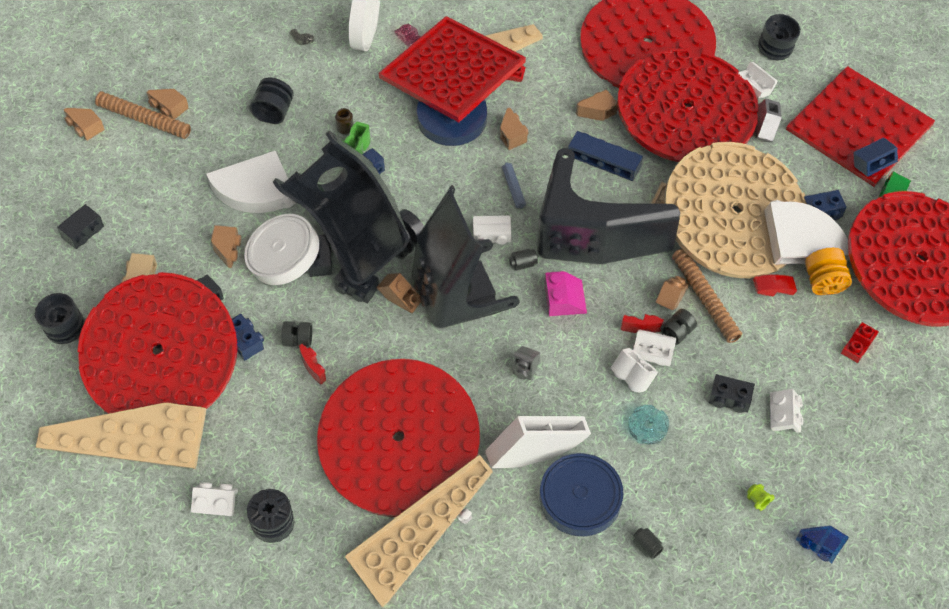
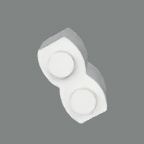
[611,348,658,393]

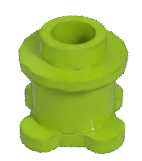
[747,484,775,511]

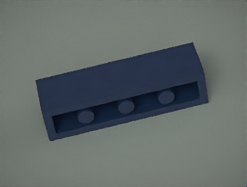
[568,131,643,181]

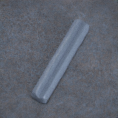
[502,162,526,209]

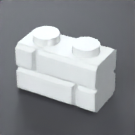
[473,216,511,245]

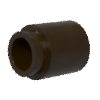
[335,108,354,134]

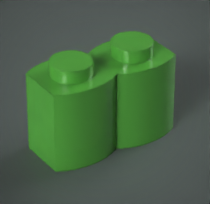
[344,121,371,154]

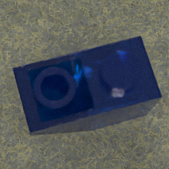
[796,525,849,563]

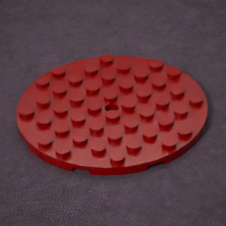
[580,0,716,88]
[617,48,759,162]
[848,191,949,327]
[78,272,237,414]
[317,359,480,517]

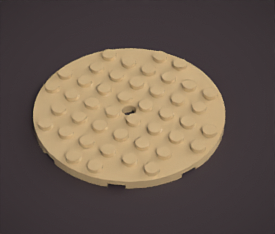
[664,142,806,278]

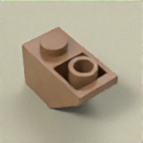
[147,89,189,119]
[576,89,618,121]
[64,108,105,141]
[500,108,529,150]
[211,225,241,268]
[376,273,421,313]
[656,276,690,310]

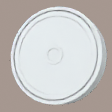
[349,0,380,51]
[244,214,319,285]

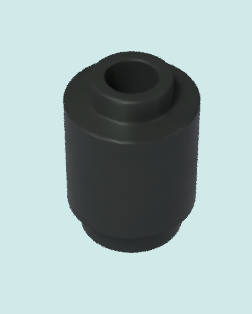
[509,248,538,271]
[633,528,664,559]

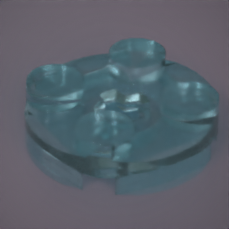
[628,405,669,444]

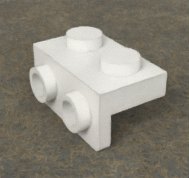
[738,62,777,98]
[633,330,676,366]
[770,389,803,433]
[191,482,238,516]

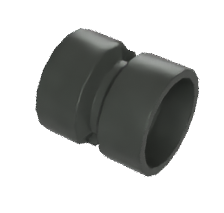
[661,308,697,345]
[281,321,313,347]

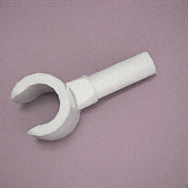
[457,508,473,524]

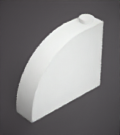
[207,151,297,213]
[764,200,849,265]
[485,416,591,468]

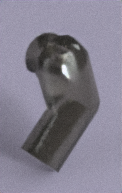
[290,29,314,45]

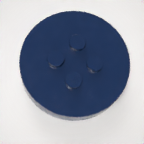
[417,100,487,146]
[539,453,624,537]

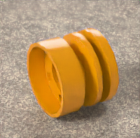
[805,247,852,295]

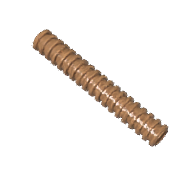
[95,91,191,139]
[672,248,742,343]

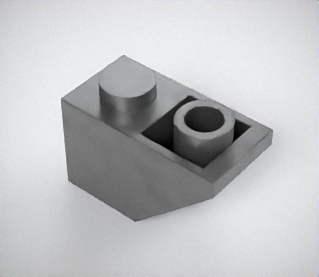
[755,98,782,142]
[513,346,541,380]

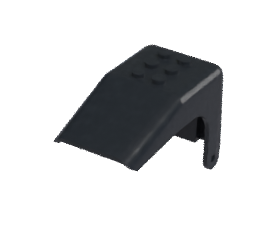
[273,131,409,285]
[537,148,680,264]
[411,185,520,328]

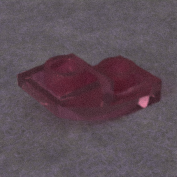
[395,23,421,48]

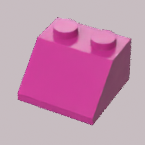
[544,271,587,316]

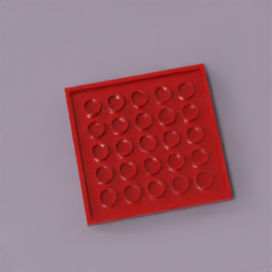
[378,16,526,122]
[786,66,935,187]

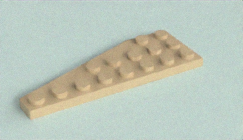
[36,403,207,469]

